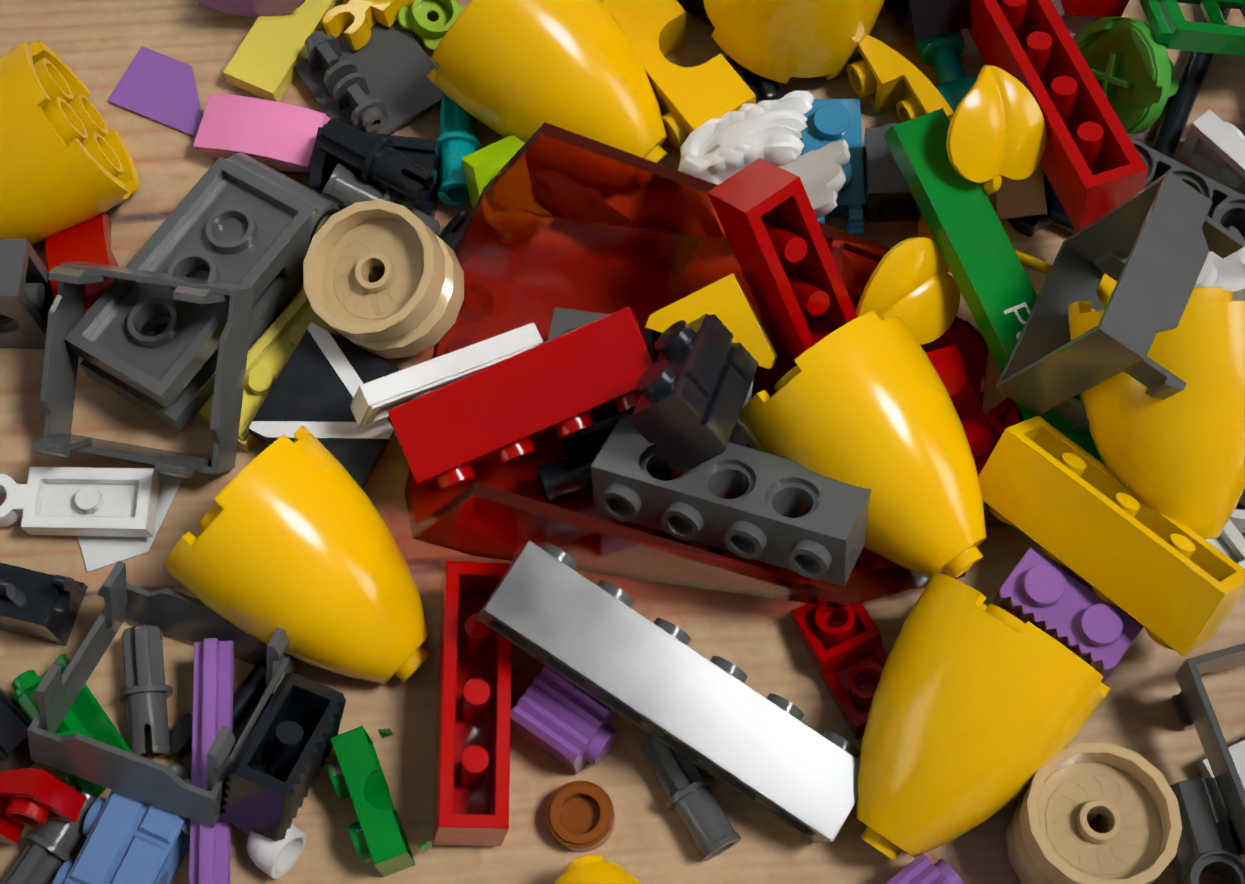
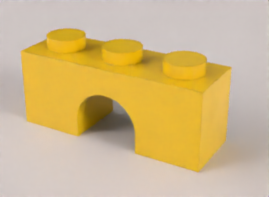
[603,0,756,148]

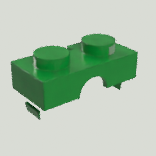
[326,726,433,877]

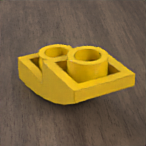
[847,35,954,123]

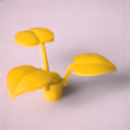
[856,65,1117,345]

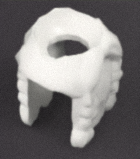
[678,90,851,235]

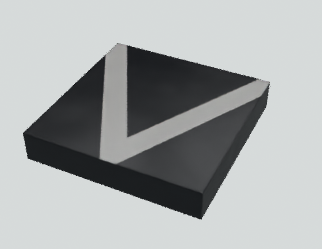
[248,322,401,490]

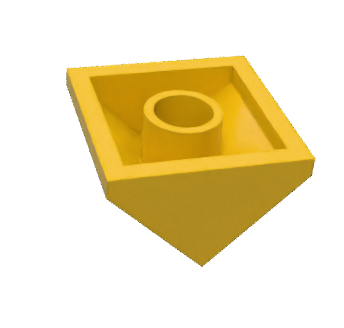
[646,273,780,370]

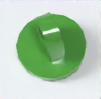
[1073,16,1179,137]

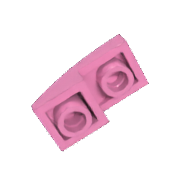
[193,93,331,173]

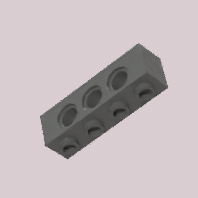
[591,413,871,586]

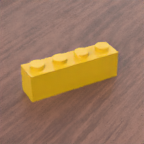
[978,415,1245,657]

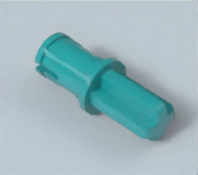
[436,95,482,206]

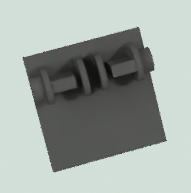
[294,20,446,135]

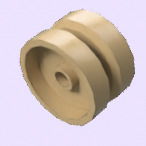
[303,199,464,359]
[1006,742,1182,884]

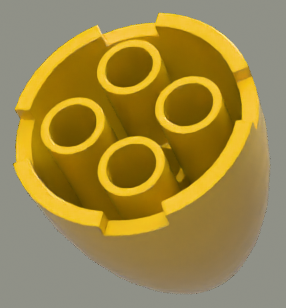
[426,0,668,181]
[703,0,885,84]
[0,40,140,245]
[1068,287,1245,539]
[735,307,986,579]
[164,425,431,684]
[856,572,1111,861]

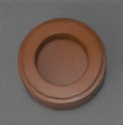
[546,781,615,853]

